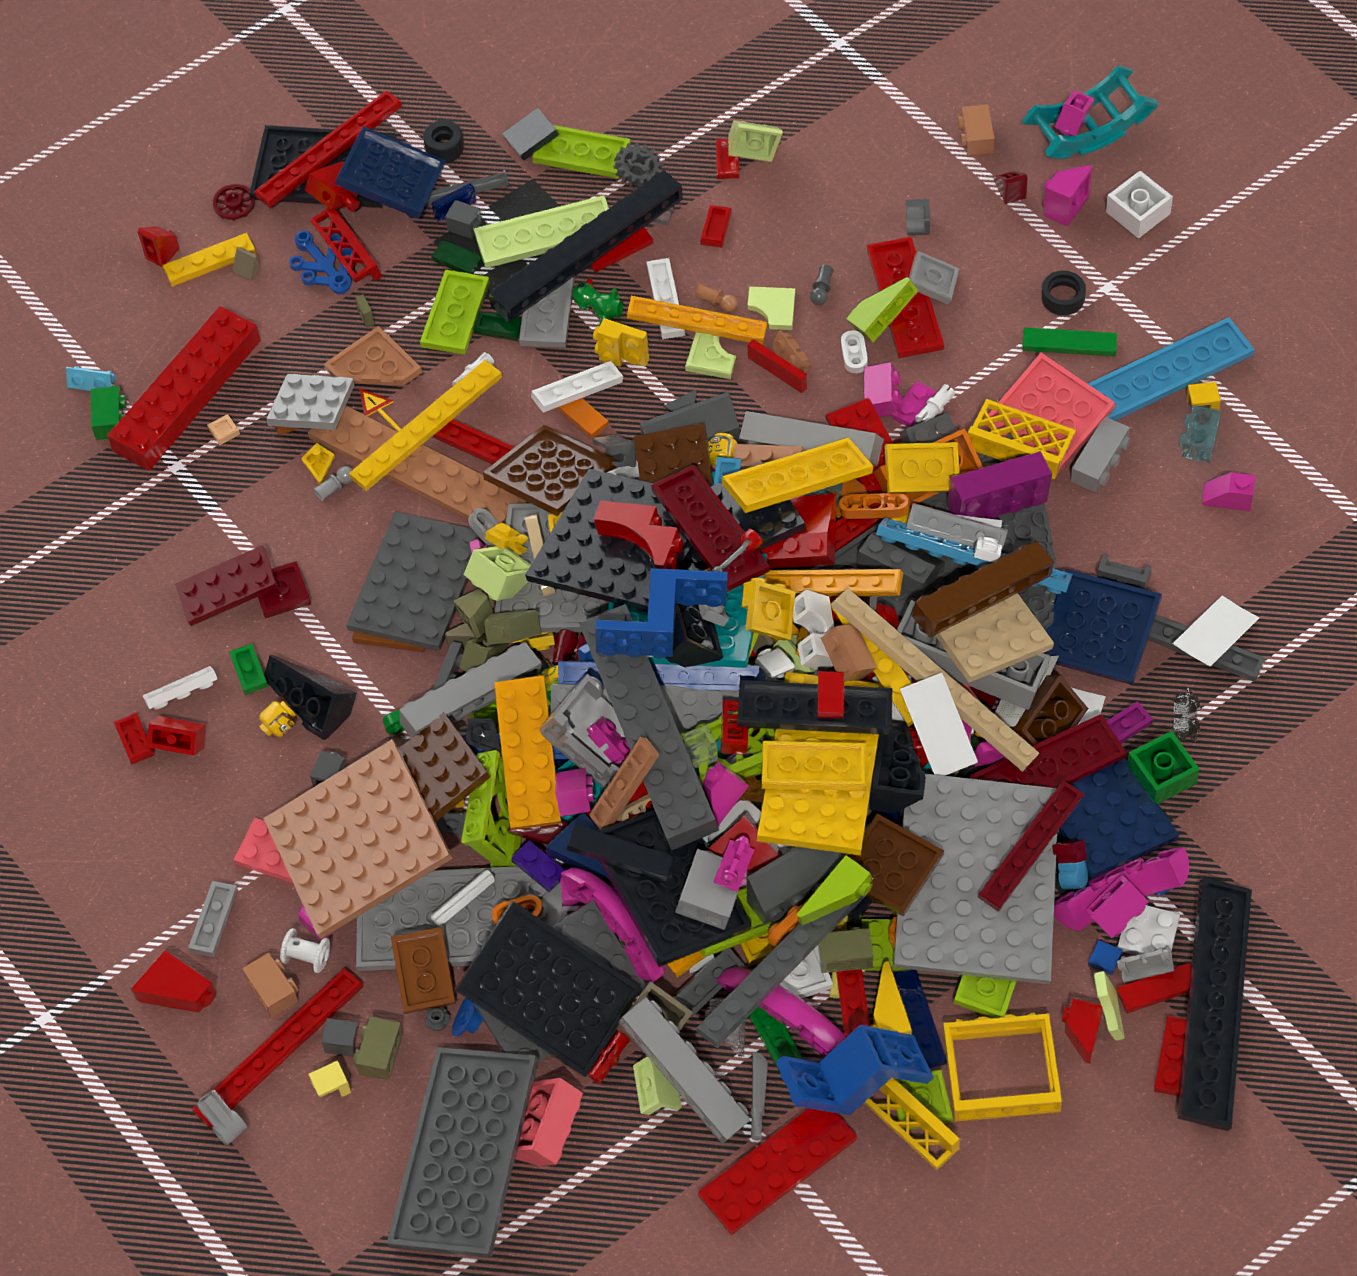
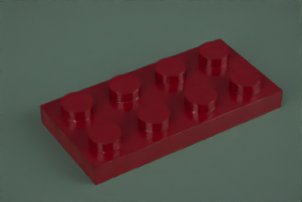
[175,545,279,626]

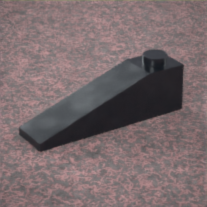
[264,655,357,740]

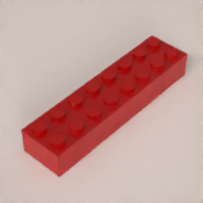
[107,306,261,471]

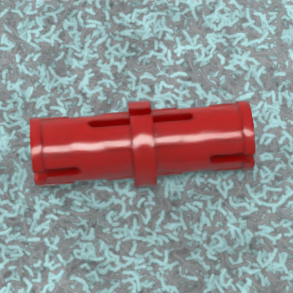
[588,1031,630,1084]

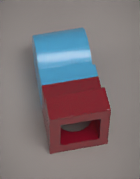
[1052,840,1088,889]

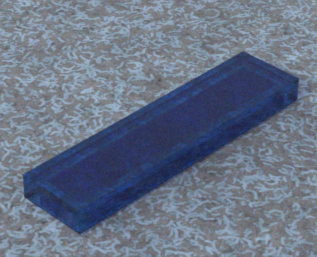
[893,970,947,1069]

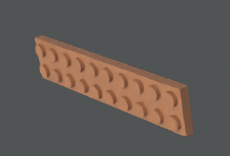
[308,406,529,524]

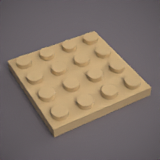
[935,593,1054,683]

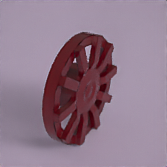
[213,184,255,221]

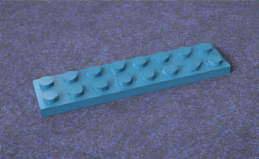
[1088,317,1255,421]
[876,517,1073,594]

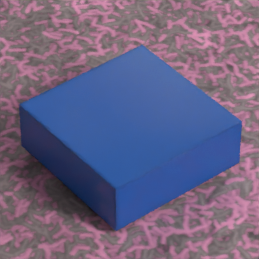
[1088,940,1123,975]

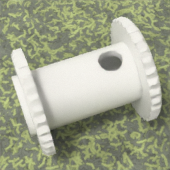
[280,928,330,973]

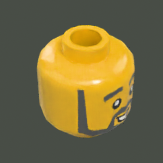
[708,433,738,469]

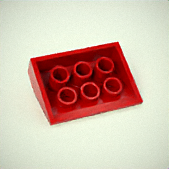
[759,493,836,569]

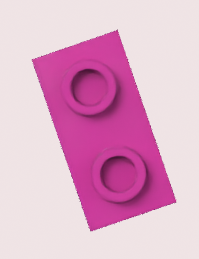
[586,715,631,768]
[713,836,754,892]

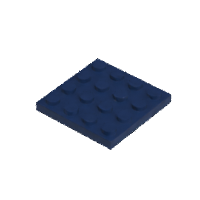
[335,126,446,219]
[1044,569,1162,685]
[1059,759,1179,879]

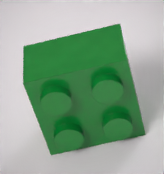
[1127,731,1200,804]

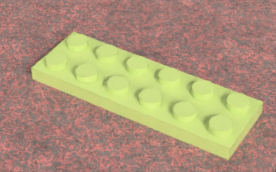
[474,195,609,268]

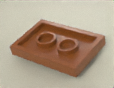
[391,927,456,1014]

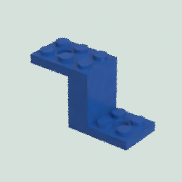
[595,569,728,658]
[776,1025,934,1115]

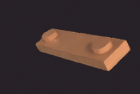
[589,737,660,830]

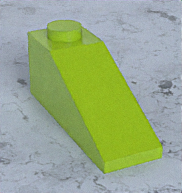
[846,277,919,343]
[796,855,873,925]

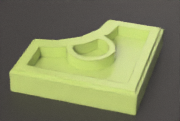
[748,287,795,330]
[685,332,736,379]
[1094,971,1125,1041]

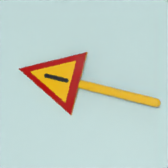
[359,388,401,432]

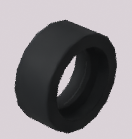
[1041,270,1086,315]

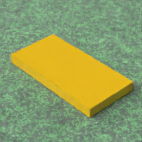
[762,741,866,791]

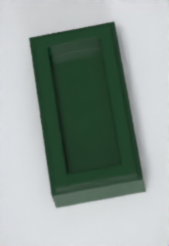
[432,240,483,274]
[473,311,522,342]

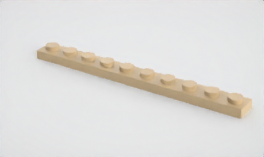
[831,589,1039,772]

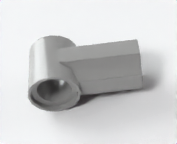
[196,1090,248,1146]

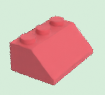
[515,1078,583,1166]

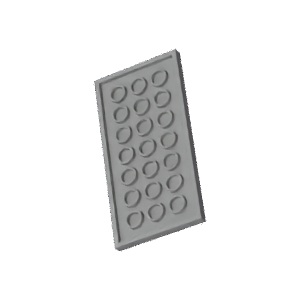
[356,864,563,971]

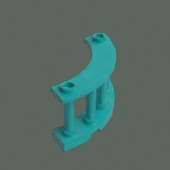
[1022,65,1159,159]

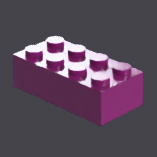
[947,451,1052,519]

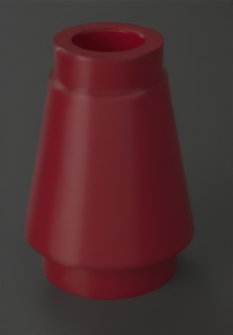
[552,629,578,666]

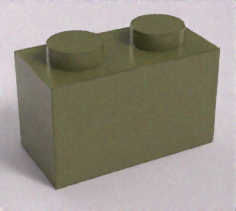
[818,927,873,973]
[353,1016,403,1080]

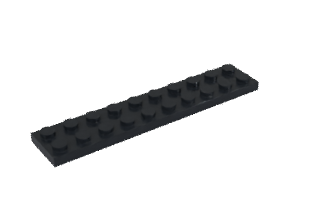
[1177,877,1252,1131]

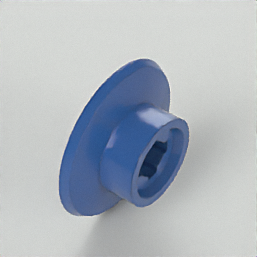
[452,999,483,1037]

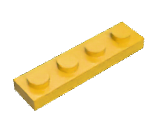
[163,233,256,287]

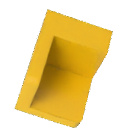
[1186,382,1221,416]

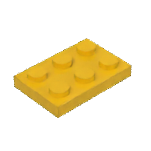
[885,442,960,493]

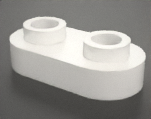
[841,330,868,374]

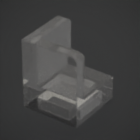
[684,725,718,769]

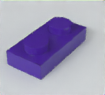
[512,841,565,893]

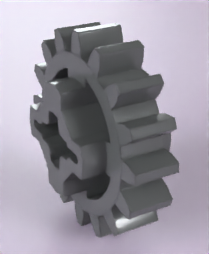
[613,142,663,187]

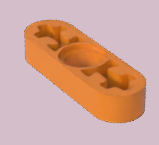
[839,493,910,519]

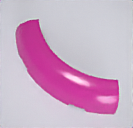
[1054,847,1189,931]
[561,868,666,983]
[716,967,845,1057]

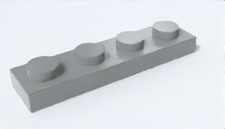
[906,503,1008,552]

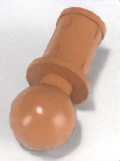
[695,283,738,313]

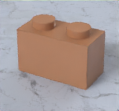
[957,104,995,156]
[821,624,877,682]
[242,953,298,1018]

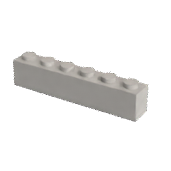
[739,411,884,467]
[399,642,542,738]
[619,997,751,1144]

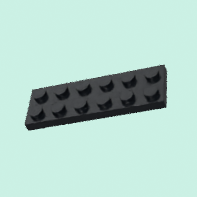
[737,680,893,735]

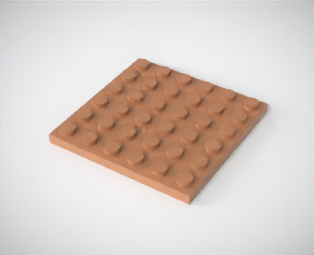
[264,740,453,939]

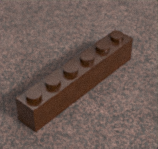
[912,541,1054,638]

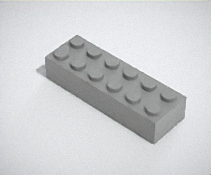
[897,600,1051,710]

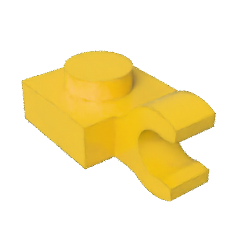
[485,522,529,555]
[512,632,555,651]

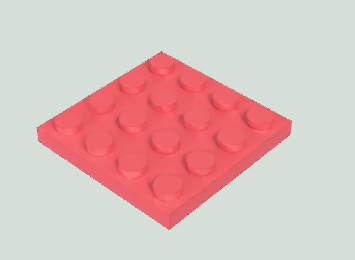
[983,353,1116,477]

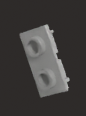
[1117,947,1174,983]

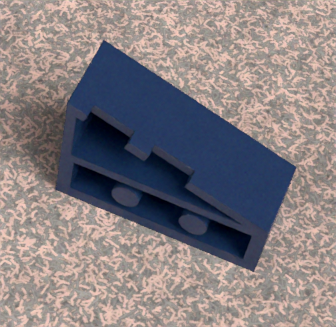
[546,812,614,888]

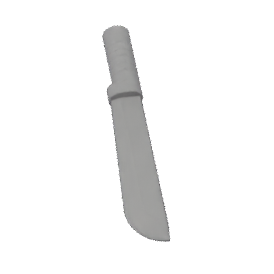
[751,1052,768,1141]

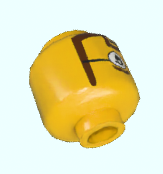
[259,701,296,737]

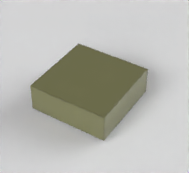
[355,294,374,327]

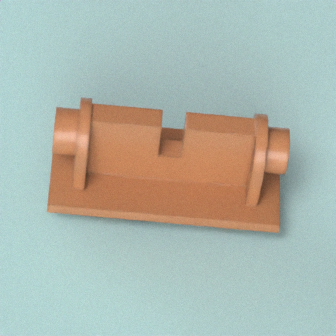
[771,329,812,372]

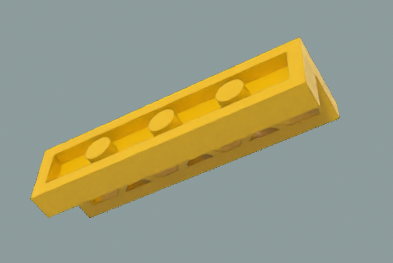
[864,1078,960,1170]

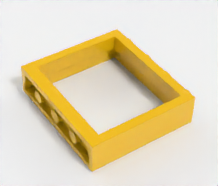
[943,1012,1062,1122]

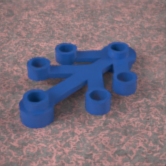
[289,230,353,294]

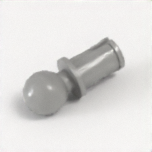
[313,466,353,501]

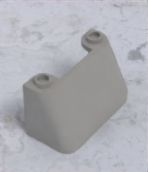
[540,674,626,790]

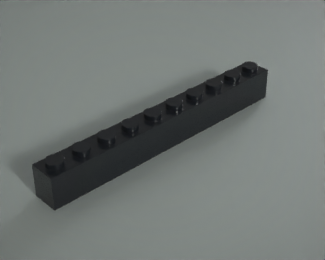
[489,170,683,323]

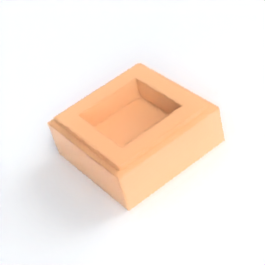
[208,414,240,445]

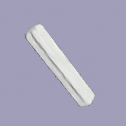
[431,870,495,927]

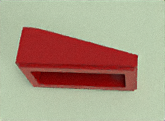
[721,700,748,755]

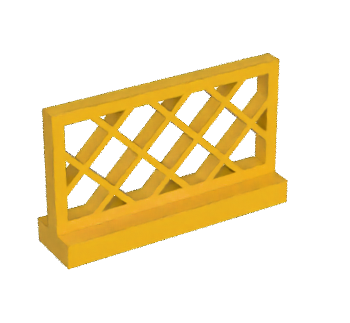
[968,399,1076,479]

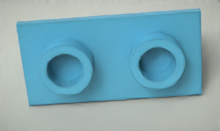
[66,366,116,391]

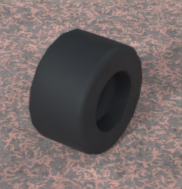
[423,120,464,163]

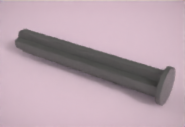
[425,170,509,206]

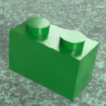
[91,386,127,440]

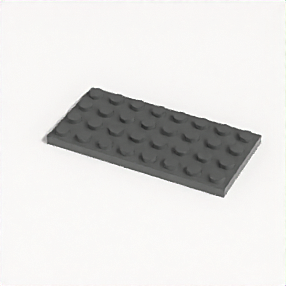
[387,1047,539,1258]

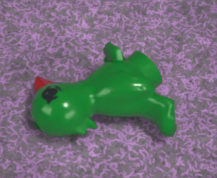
[572,279,623,326]

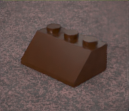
[1009,675,1089,746]

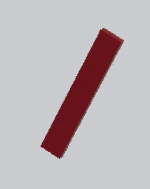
[977,780,1084,912]

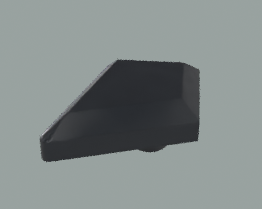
[466,718,502,756]

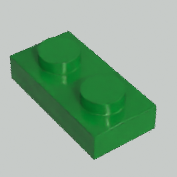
[229,644,268,695]

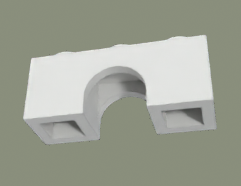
[793,590,834,672]

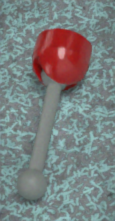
[713,529,763,572]

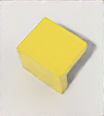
[309,1061,351,1097]

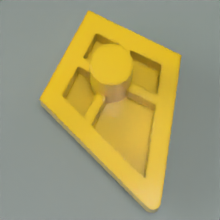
[301,443,335,485]

